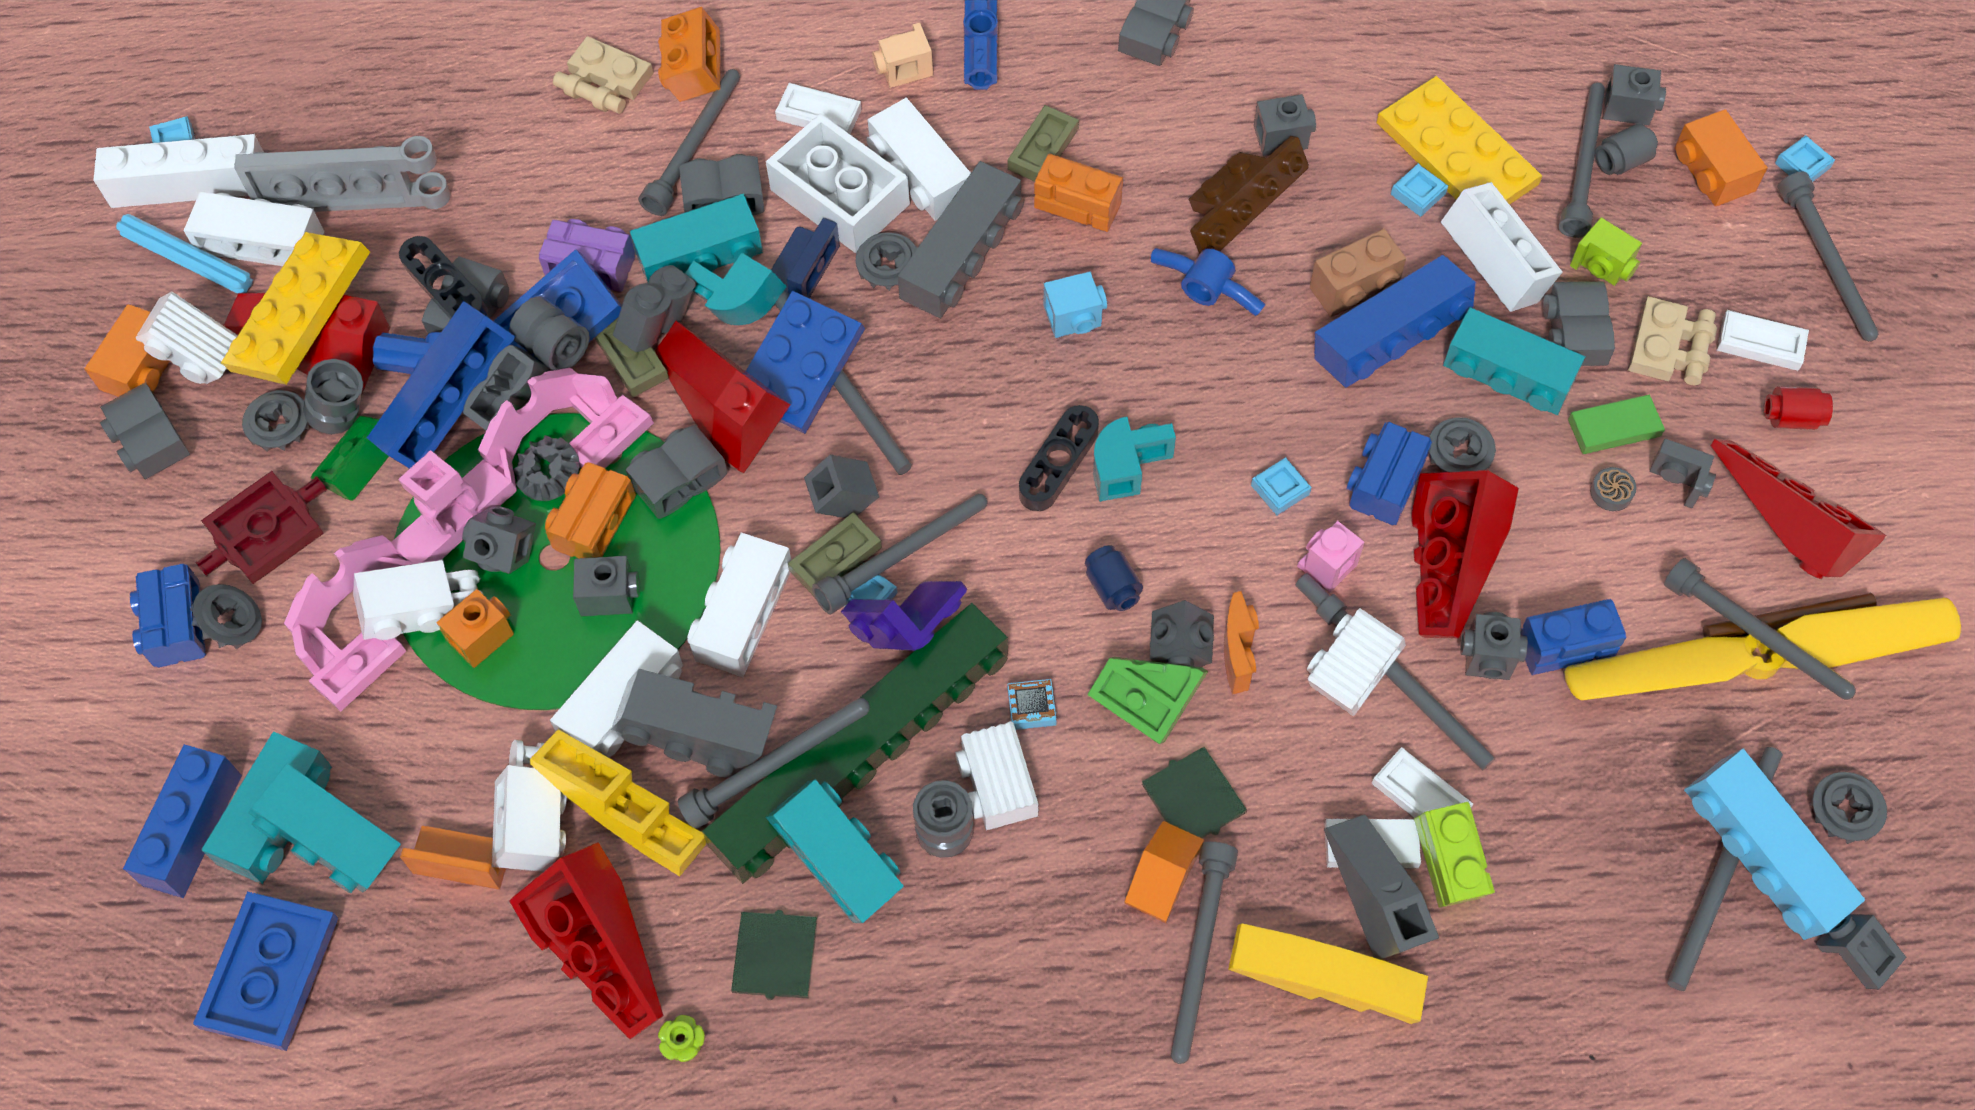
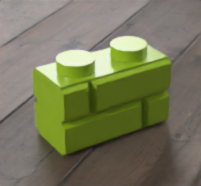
[1414,802,1495,908]

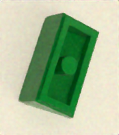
[310,415,389,501]

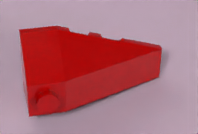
[223,293,390,395]
[655,320,791,473]
[1710,439,1887,579]
[1412,470,1519,639]
[509,842,664,1039]

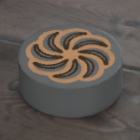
[1590,467,1637,511]

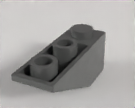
[1324,814,1439,959]

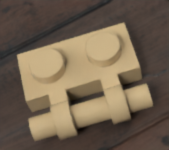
[553,36,653,114]
[1628,296,1717,385]

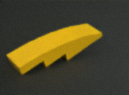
[530,729,706,877]
[1228,923,1428,1024]

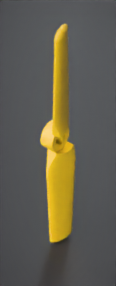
[1564,598,1961,701]

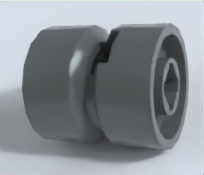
[509,296,589,371]
[303,359,363,435]
[913,780,974,858]

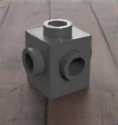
[462,506,536,574]
[1150,600,1214,667]
[1460,612,1528,680]

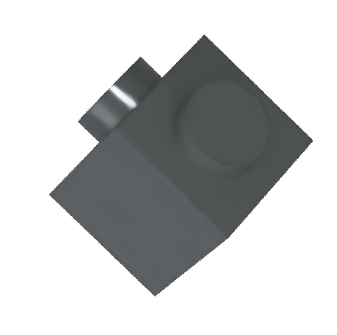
[1603,64,1666,125]
[1254,94,1316,156]
[804,454,879,518]
[573,556,640,616]

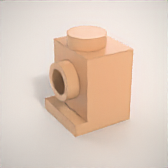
[872,23,933,88]

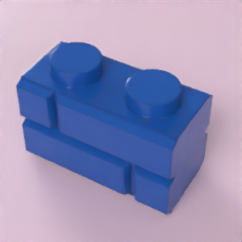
[1346,422,1433,525]
[130,564,206,668]
[1520,599,1626,675]

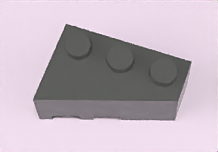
[611,669,777,778]

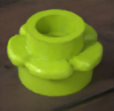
[658,1015,705,1062]

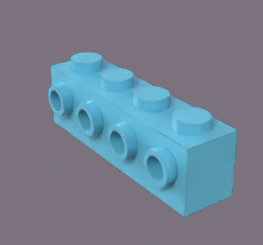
[1684,748,1865,940]

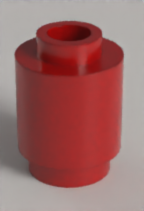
[1764,386,1833,430]

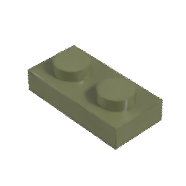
[1007,105,1079,182]
[595,318,669,397]
[788,512,882,598]

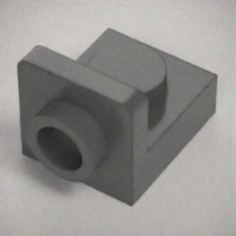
[1649,439,1716,509]
[1816,914,1907,990]

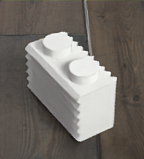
[135,292,238,384]
[1307,608,1406,716]
[955,722,1038,830]

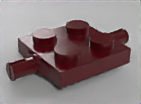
[195,471,327,584]

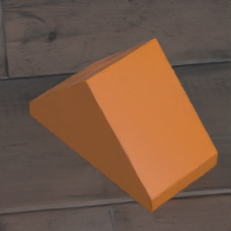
[1124,821,1205,923]

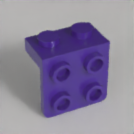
[841,581,967,651]

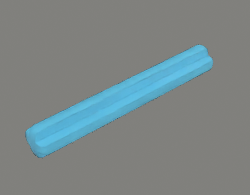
[116,214,253,294]

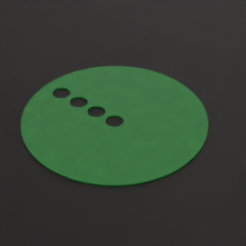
[394,413,720,710]

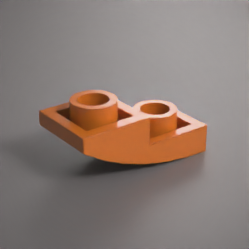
[1224,591,1259,695]

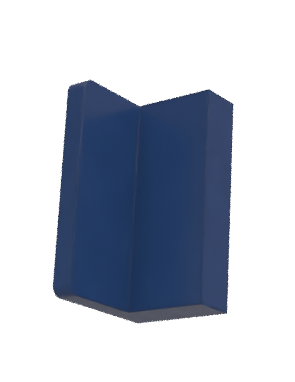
[771,218,840,298]

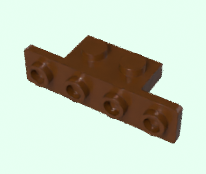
[1188,136,1309,254]

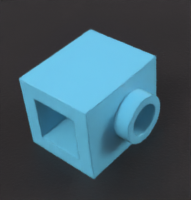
[1043,271,1107,338]

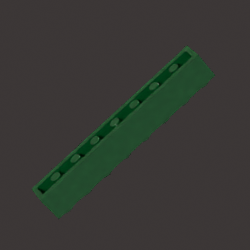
[702,603,1008,884]

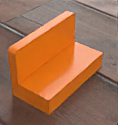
[400,825,506,890]

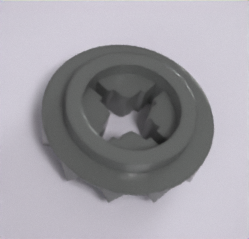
[856,232,917,291]
[242,390,310,452]
[1429,418,1496,472]
[513,435,579,501]
[190,584,262,649]
[1810,772,1887,844]

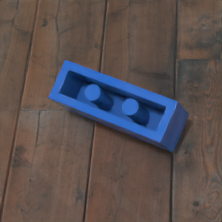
[123,744,242,898]

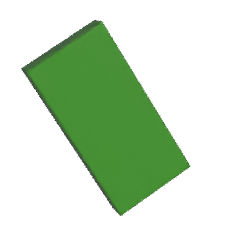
[1568,394,1665,454]

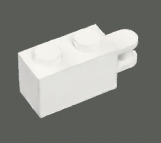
[353,560,484,640]
[492,740,567,872]

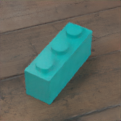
[630,194,763,283]
[1443,307,1586,416]
[201,731,332,885]
[249,763,401,893]
[765,779,904,924]

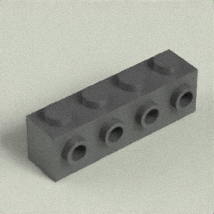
[897,161,1024,319]

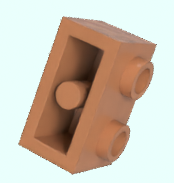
[1310,229,1406,317]

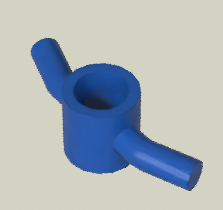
[1151,248,1265,316]

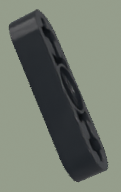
[399,236,488,319]
[1019,405,1099,511]

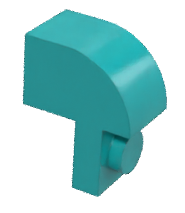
[685,253,787,326]
[1093,416,1176,502]

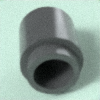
[1595,124,1658,175]

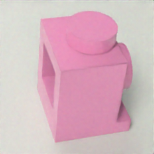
[1297,521,1364,593]

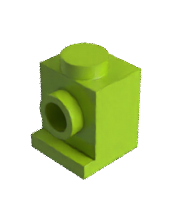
[1570,217,1642,286]

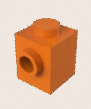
[436,589,514,668]

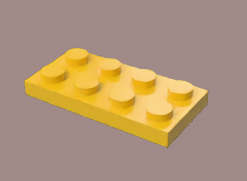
[1376,76,1542,205]
[221,232,370,385]

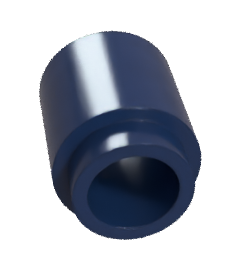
[1085,545,1143,611]

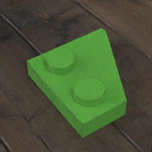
[1088,657,1208,744]

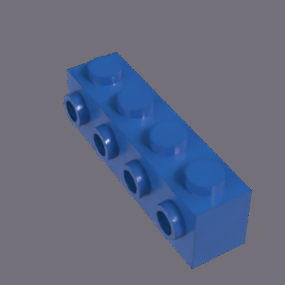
[1314,255,1476,388]
[367,301,515,469]

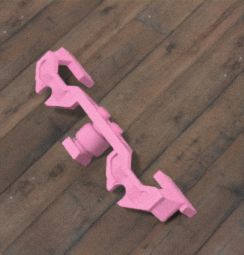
[284,368,654,712]

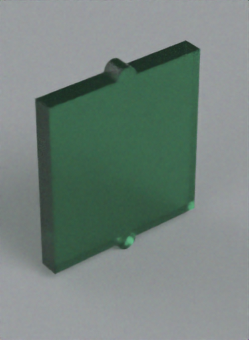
[1142,747,1247,838]
[731,910,817,1000]

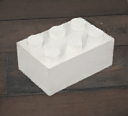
[766,113,910,253]

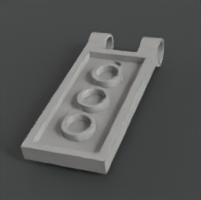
[234,136,451,212]

